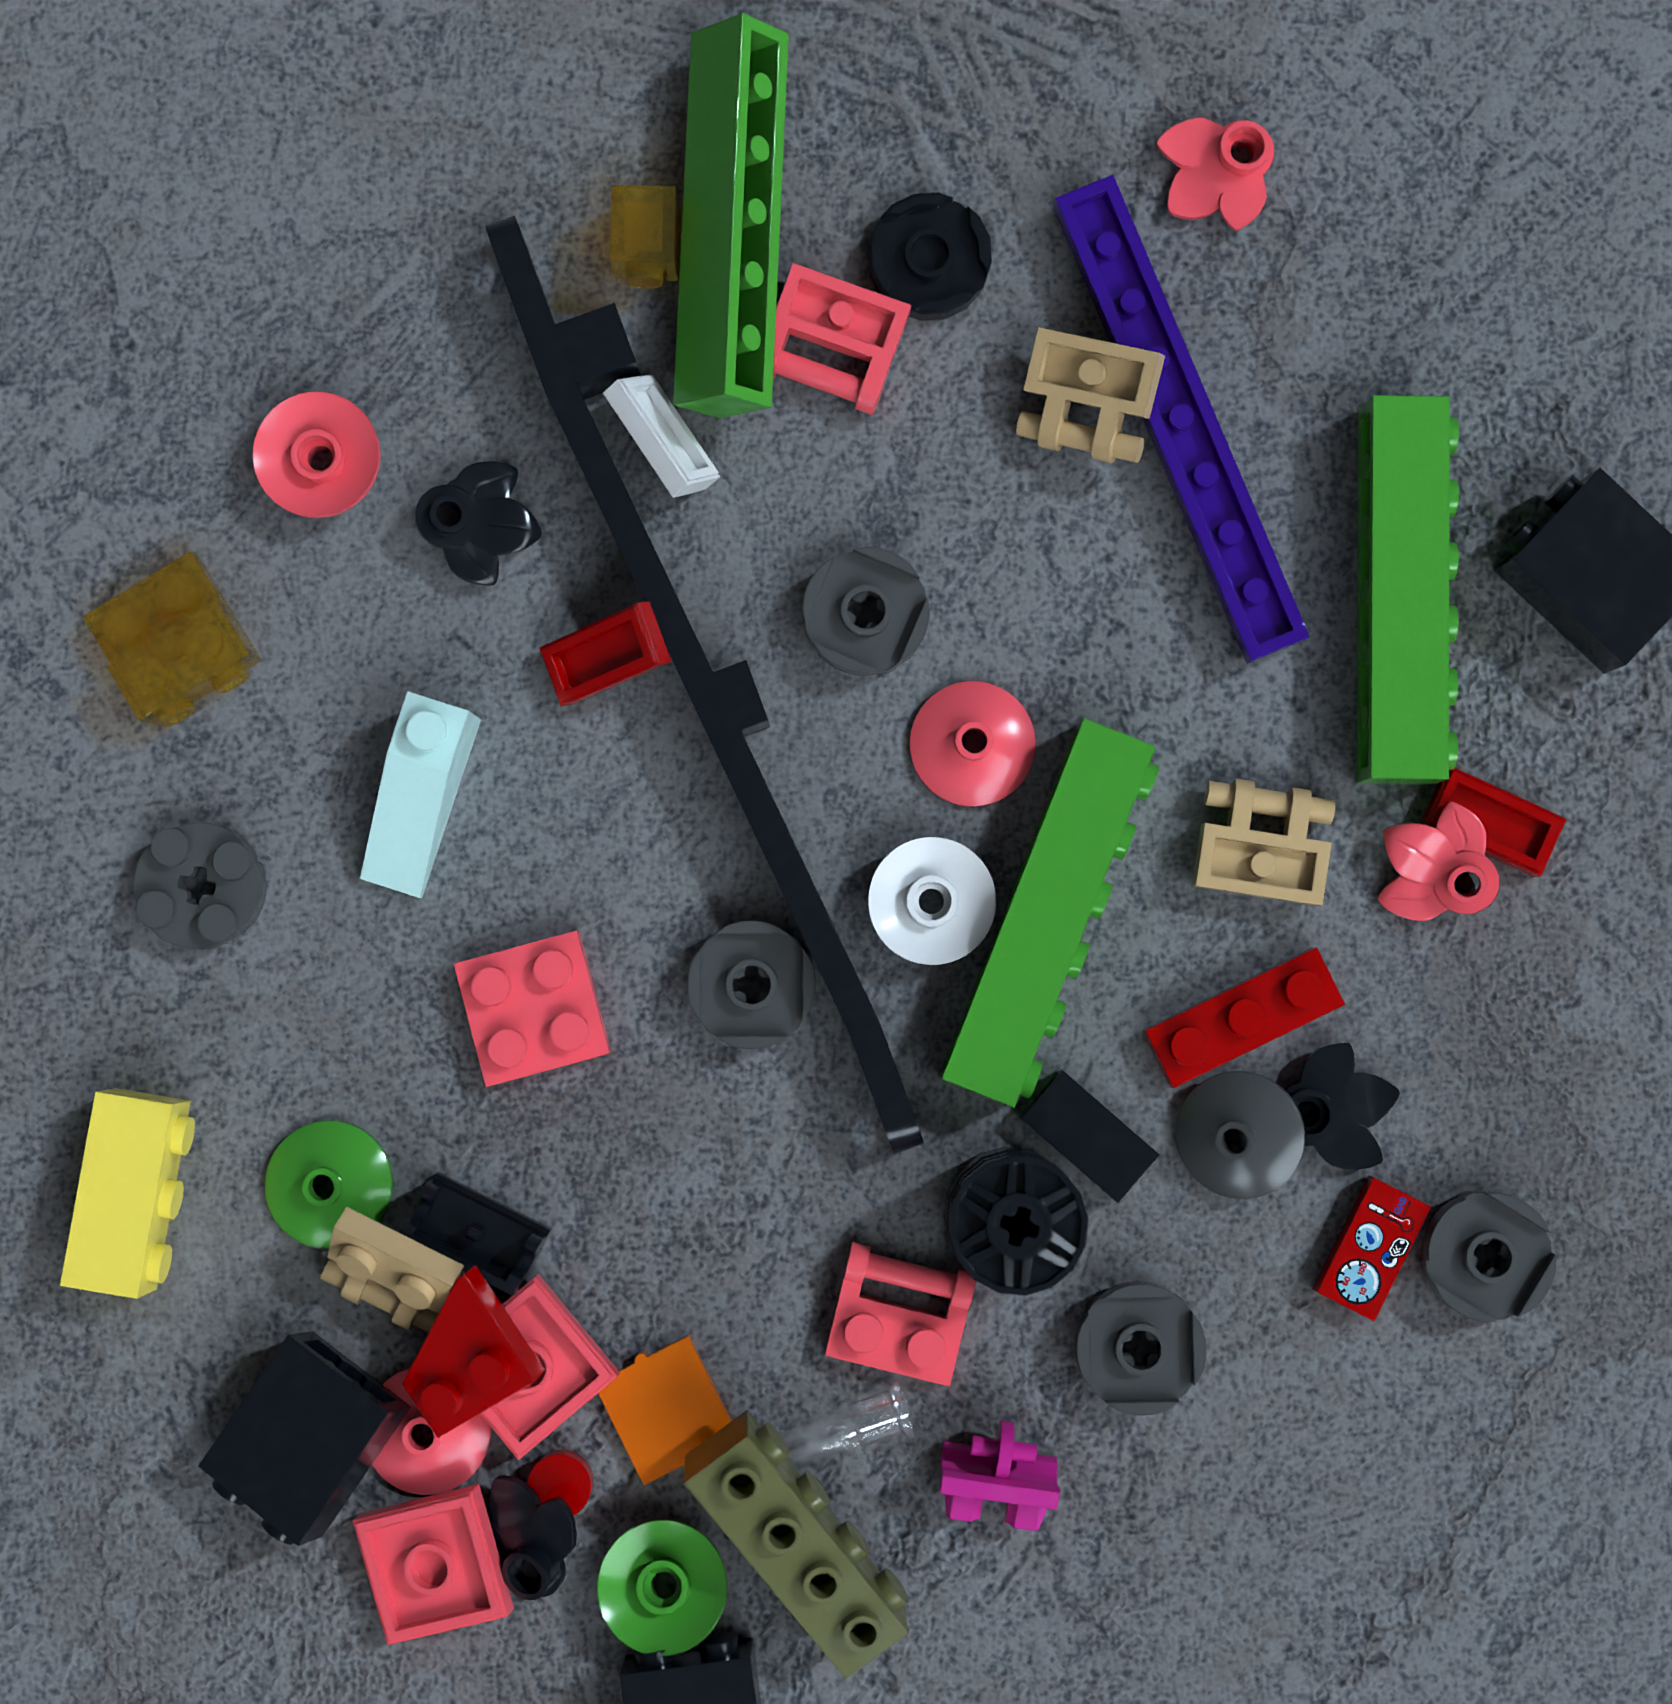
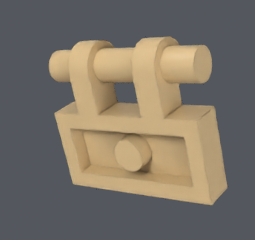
[1016,327,1165,464]
[1192,778,1335,906]
[320,1207,464,1333]

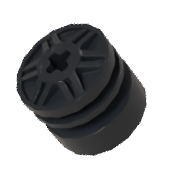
[944,1147,1088,1296]

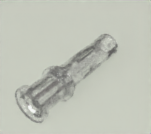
[778,1380,917,1468]

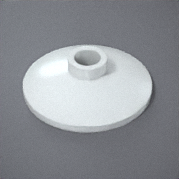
[868,837,996,965]

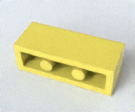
[60,1088,195,1299]

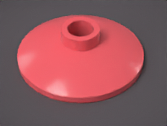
[253,392,381,518]
[910,681,1035,807]
[372,1367,492,1495]

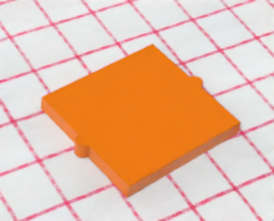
[598,1334,732,1485]

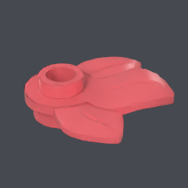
[1157,117,1274,231]
[1378,801,1500,921]

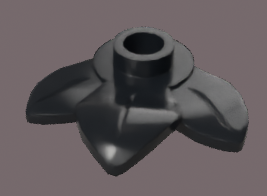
[415,461,542,586]
[1284,1043,1400,1170]
[489,1475,577,1600]

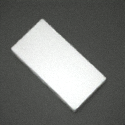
[603,374,720,498]

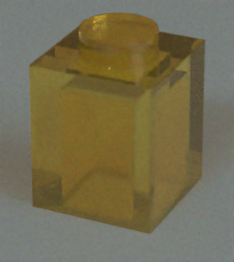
[610,185,680,289]

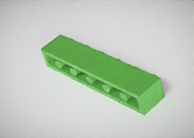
[673,13,789,418]
[1356,395,1459,785]
[939,718,1159,1108]

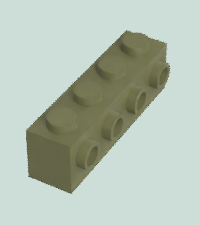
[684,1409,909,1679]

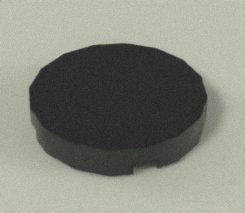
[867,192,992,321]

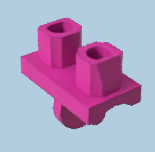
[940,1420,1060,1531]

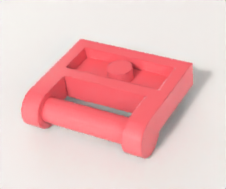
[773,263,911,416]
[825,1242,976,1387]

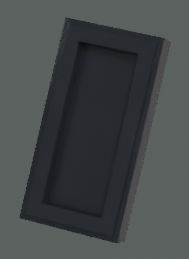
[1020,1069,1160,1203]

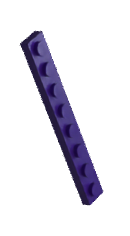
[1053,175,1310,664]

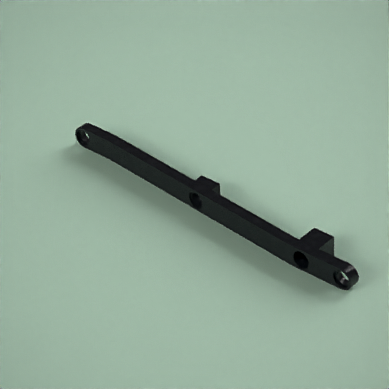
[485,216,924,1155]

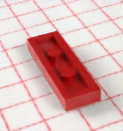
[1142,947,1345,1088]

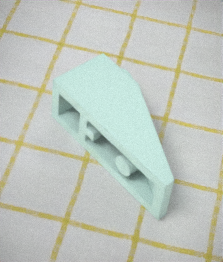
[360,691,481,898]

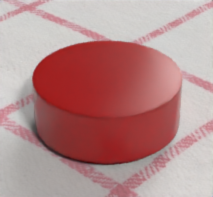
[527,1450,594,1516]

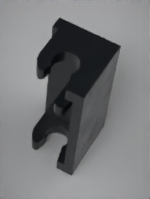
[399,1172,552,1296]

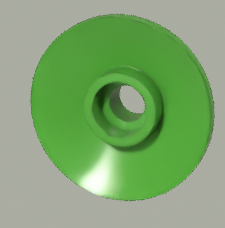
[265,1120,393,1249]
[597,1519,728,1656]

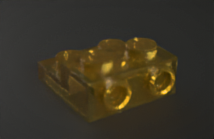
[83,551,262,727]

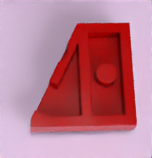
[402,1265,545,1438]

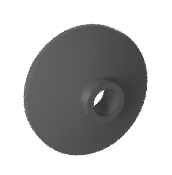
[1176,1071,1305,1199]

